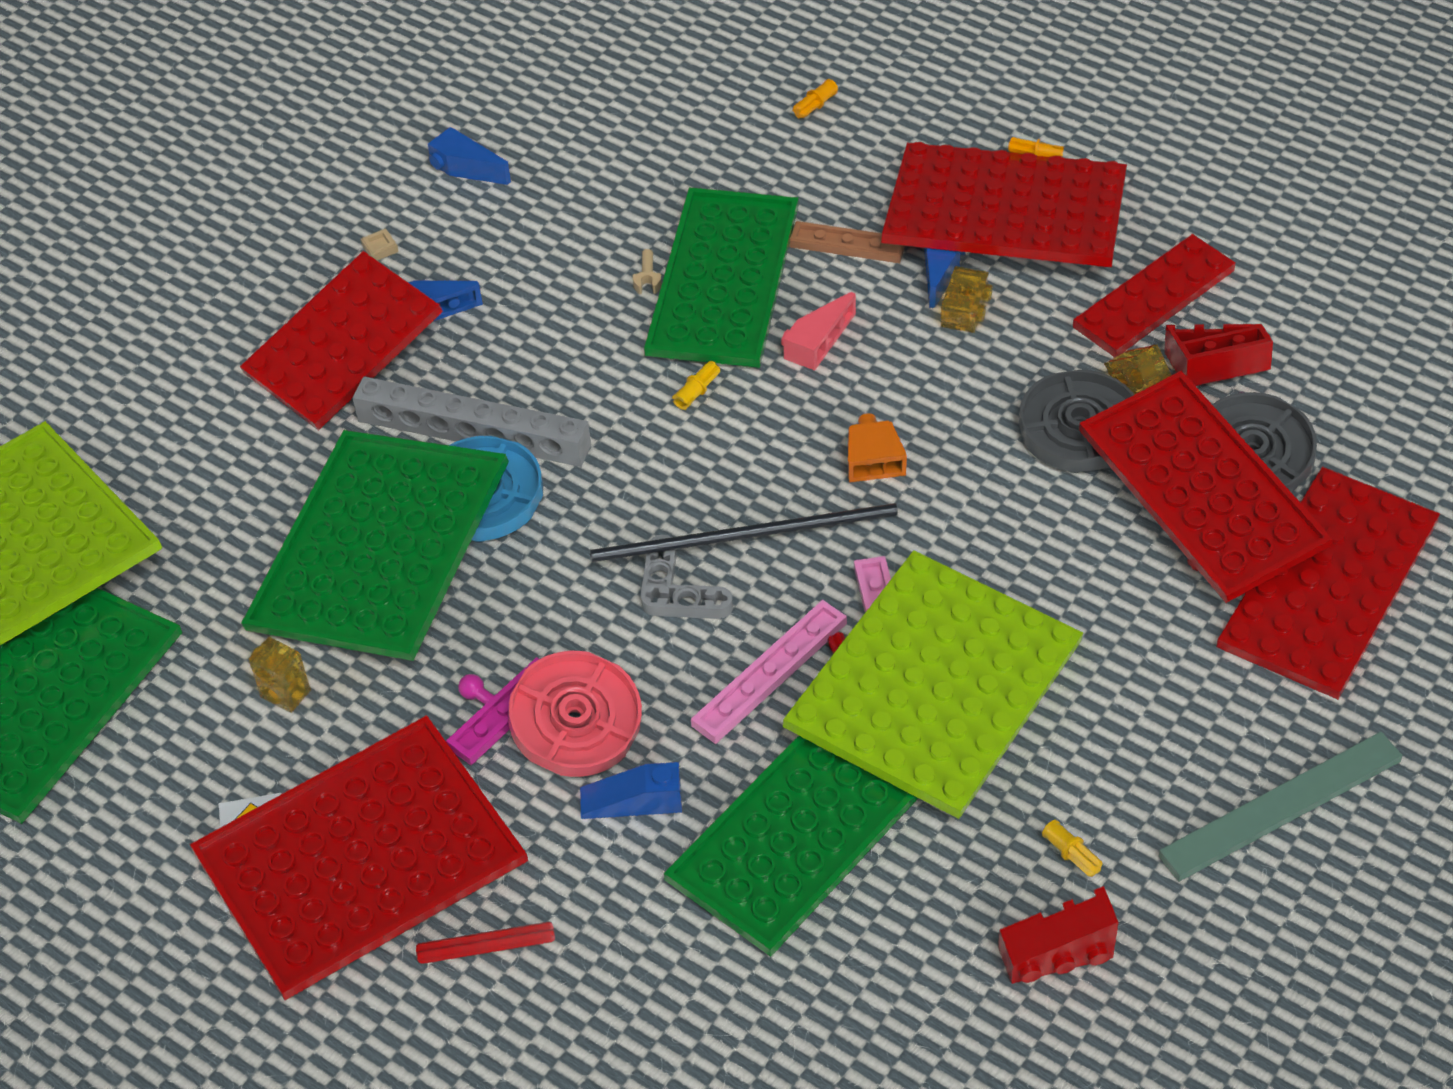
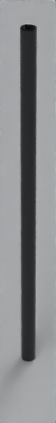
[590,503,898,562]

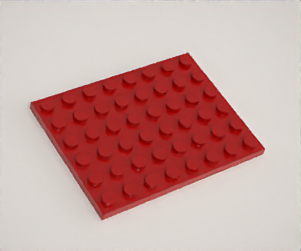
[881,142,1127,268]
[189,715,528,1001]

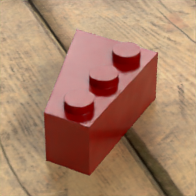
[1164,324,1273,386]
[998,886,1119,984]

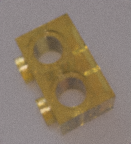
[1104,344,1171,395]
[248,637,311,713]

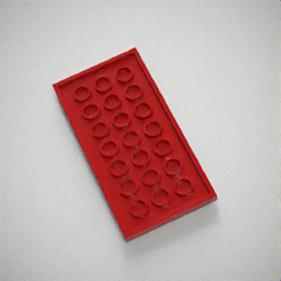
[1079,371,1333,603]
[1216,466,1440,700]

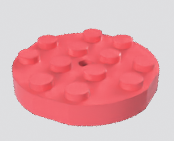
[508,651,642,777]

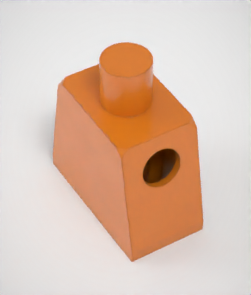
[848,413,907,483]

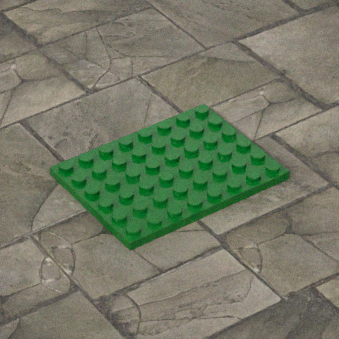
[241,430,509,661]
[0,588,182,824]

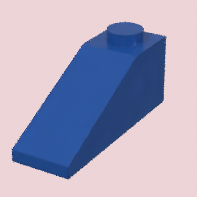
[427,127,511,185]
[924,248,966,308]
[408,280,483,321]
[580,762,682,819]

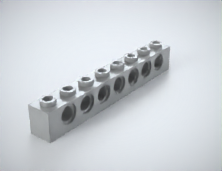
[353,377,591,467]

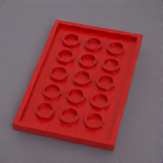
[240,251,443,431]

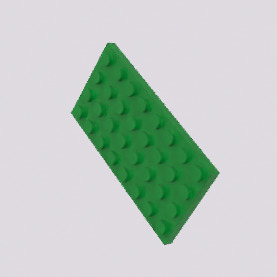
[644,187,799,368]
[664,736,918,957]

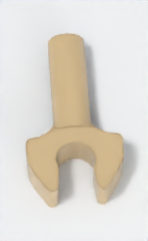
[633,249,662,294]

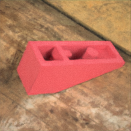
[781,292,856,371]

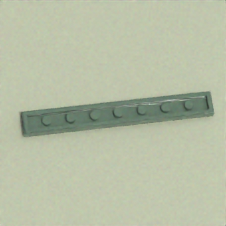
[1158,732,1403,882]

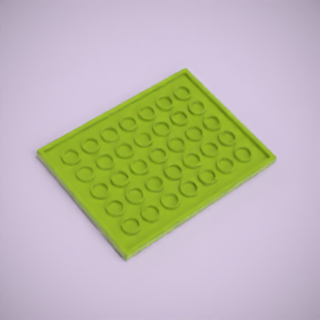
[0,421,163,645]
[783,550,1083,819]

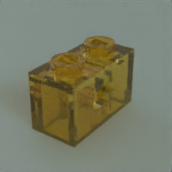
[941,266,993,333]

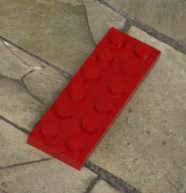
[1073,234,1236,358]

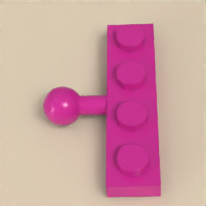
[446,657,539,765]

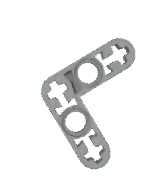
[641,535,733,619]

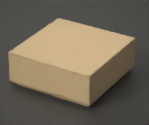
[361,228,399,261]

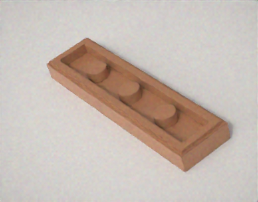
[790,221,905,263]

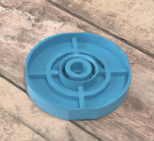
[449,436,544,542]

